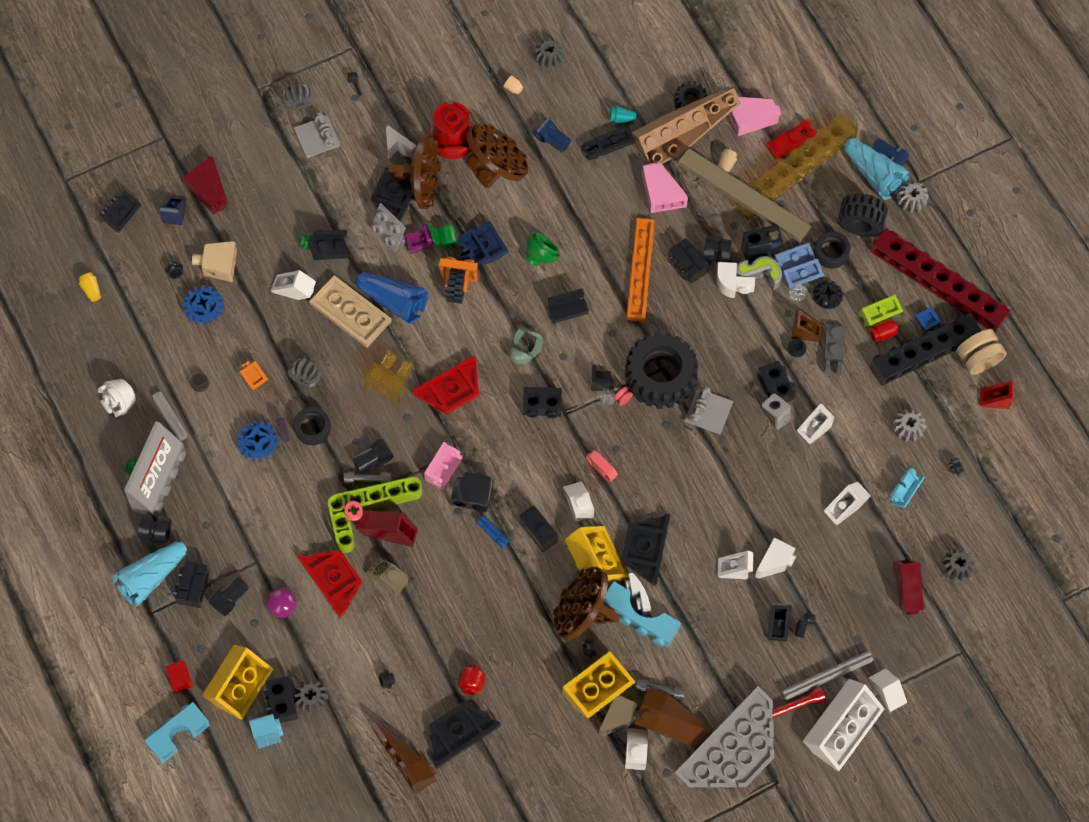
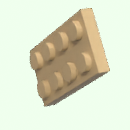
[309,275,392,348]

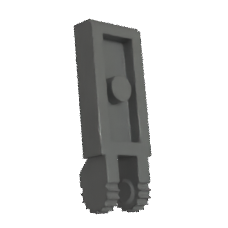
[824,324,846,375]

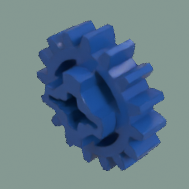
[183,285,225,326]
[236,420,279,462]

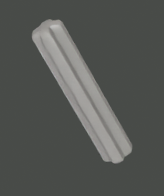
[152,391,188,441]

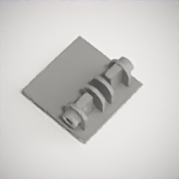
[294,113,341,158]
[371,203,407,253]
[684,387,733,435]

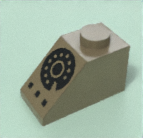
[365,558,408,597]
[599,695,639,737]

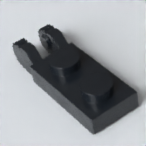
[581,126,635,161]

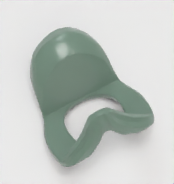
[508,328,543,364]

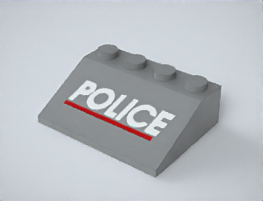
[124,421,186,516]

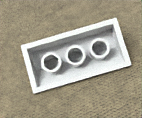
[803,679,885,771]

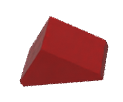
[980,380,1014,409]

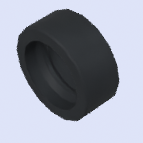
[814,231,851,269]
[294,407,331,446]

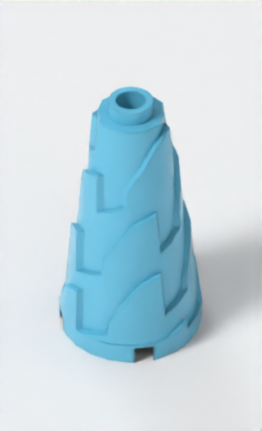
[844,138,909,200]
[112,541,187,607]

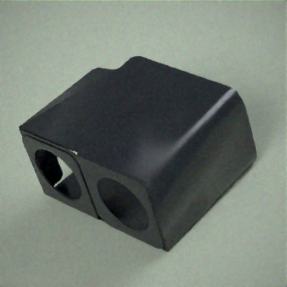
[741,224,783,261]
[451,472,494,512]

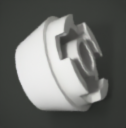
[98,379,136,417]

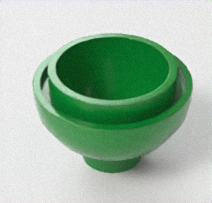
[526,233,560,267]

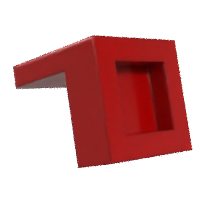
[166,660,194,694]

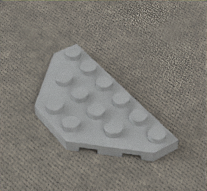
[674,686,774,788]

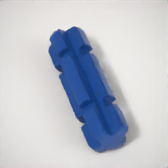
[477,515,509,548]

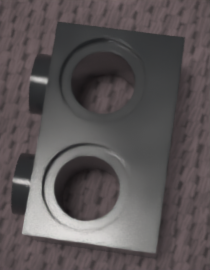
[757,360,796,408]
[523,387,562,418]
[263,676,298,723]

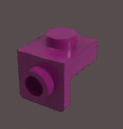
[405,225,433,254]

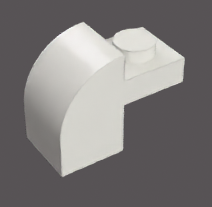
[716,262,755,298]

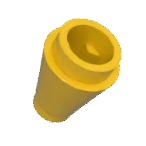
[79,273,101,302]

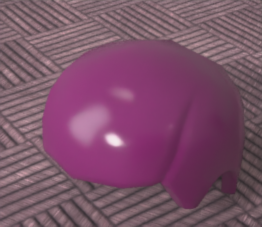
[266,588,296,618]

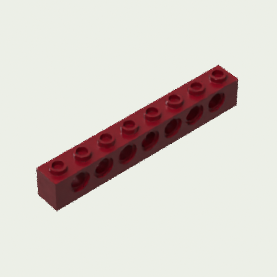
[871,228,1011,334]

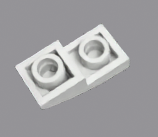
[625,573,651,616]

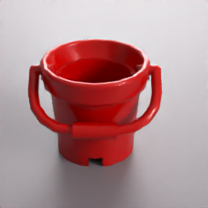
[429,102,472,160]

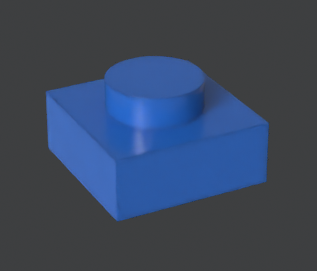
[915,307,941,333]

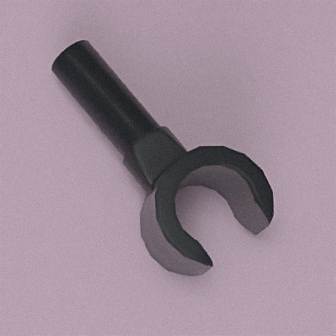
[348,72,363,96]

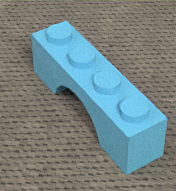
[603,582,681,648]

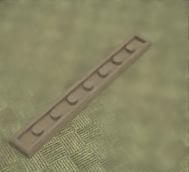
[678,149,811,242]

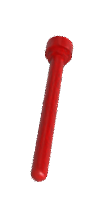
[772,687,826,718]

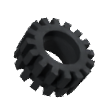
[674,81,708,109]

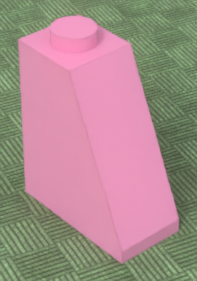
[728,97,781,136]
[642,163,688,213]

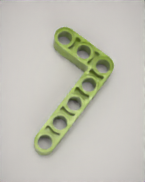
[328,477,422,553]

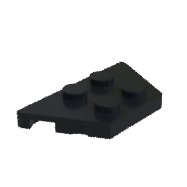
[371,167,414,222]
[621,514,671,587]
[429,702,501,769]

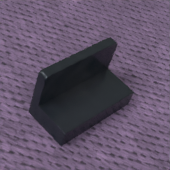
[547,288,589,324]

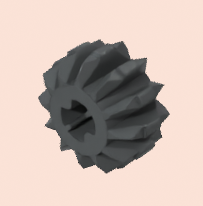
[534,37,565,69]
[283,83,314,110]
[288,358,321,388]
[942,548,976,582]
[294,679,328,714]

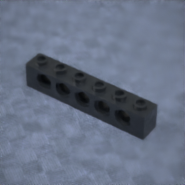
[870,313,982,386]

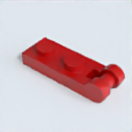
[765,119,818,160]

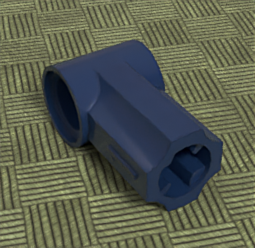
[533,118,571,153]
[872,138,909,166]

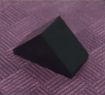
[767,603,791,641]

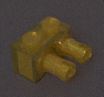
[364,351,414,403]

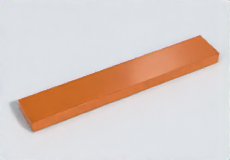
[626,218,655,322]

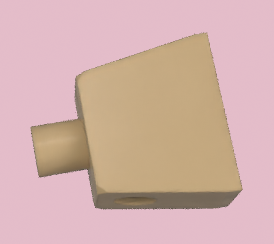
[192,242,237,282]

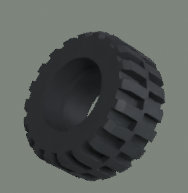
[625,332,698,409]

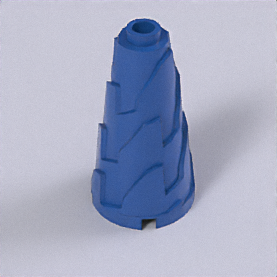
[355,272,428,324]

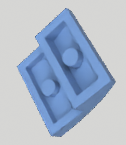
[774,243,824,289]

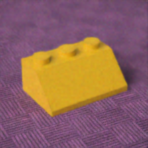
[564,526,629,587]
[202,645,273,720]
[562,651,635,719]

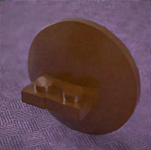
[465,122,528,188]
[388,134,441,209]
[553,566,621,641]

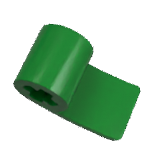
[429,222,458,249]

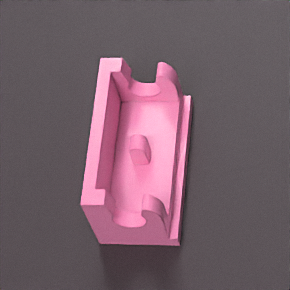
[424,442,463,490]

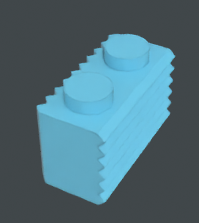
[249,714,284,749]

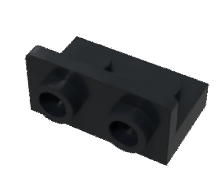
[98,190,142,233]
[307,229,350,260]

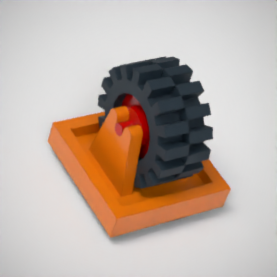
[439,257,479,304]

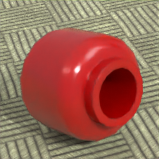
[457,664,486,695]

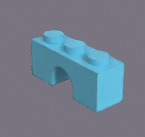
[145,702,210,764]

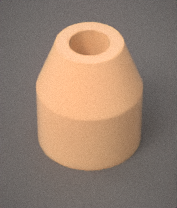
[503,75,523,94]

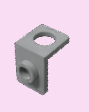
[762,394,791,430]

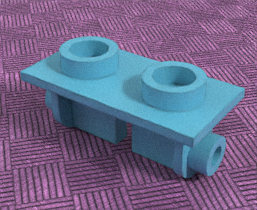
[890,468,925,508]

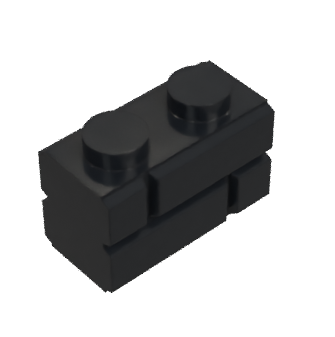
[668,238,710,284]
[519,505,558,552]
[173,561,210,608]

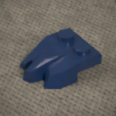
[456,221,509,266]

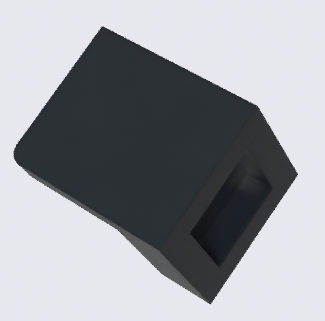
[591,365,611,392]

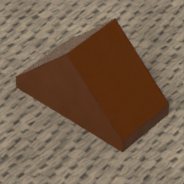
[791,310,822,342]

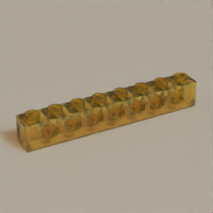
[734,114,858,221]

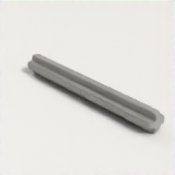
[782,651,873,701]

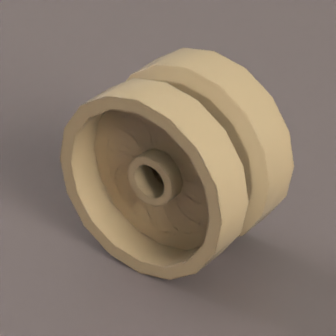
[957,329,1007,375]

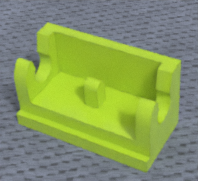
[857,294,903,327]

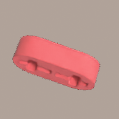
[585,450,618,482]

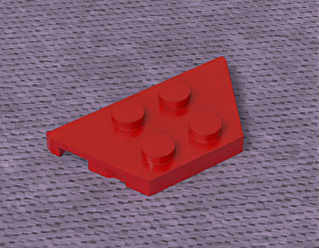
[412,355,479,415]
[298,550,363,619]

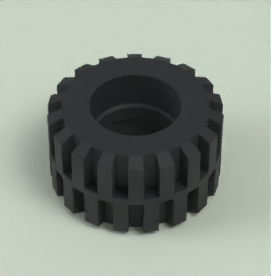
[838,193,888,236]

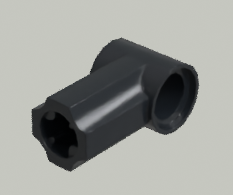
[352,439,394,473]
[209,576,249,616]

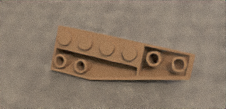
[631,87,741,164]

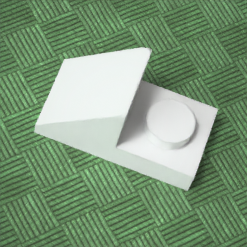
[386,126,416,159]
[718,551,753,579]

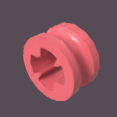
[614,387,633,406]
[345,501,363,521]

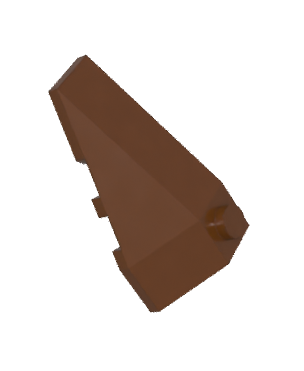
[635,687,714,749]
[371,721,437,794]

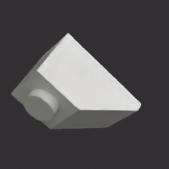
[271,270,316,300]
[563,481,594,523]
[824,482,871,525]
[755,538,796,579]
[625,728,648,770]

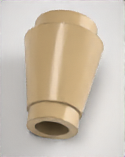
[718,149,737,173]

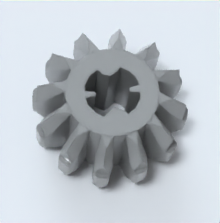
[897,180,929,213]
[893,409,926,442]

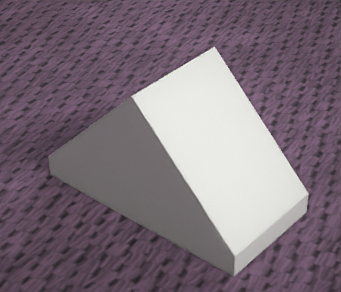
[797,404,834,444]
[868,668,907,712]

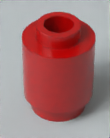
[869,318,898,342]

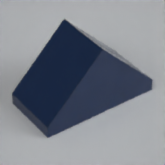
[160,197,187,225]

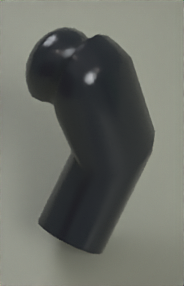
[794,612,816,638]

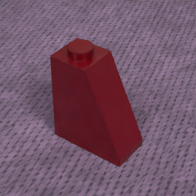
[183,156,228,215]
[355,510,418,547]
[893,559,924,615]

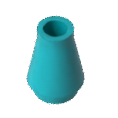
[609,105,636,123]

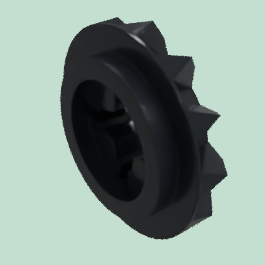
[813,280,843,309]

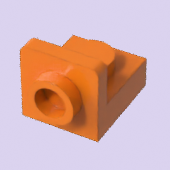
[237,360,268,391]

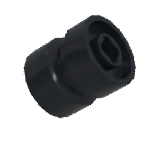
[703,237,732,263]
[138,514,172,543]

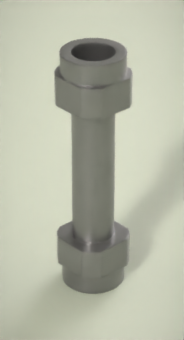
[344,471,391,485]
[636,679,685,700]

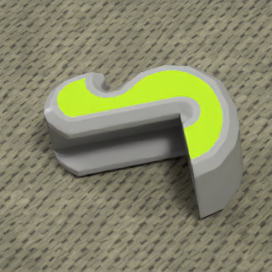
[736,256,782,291]

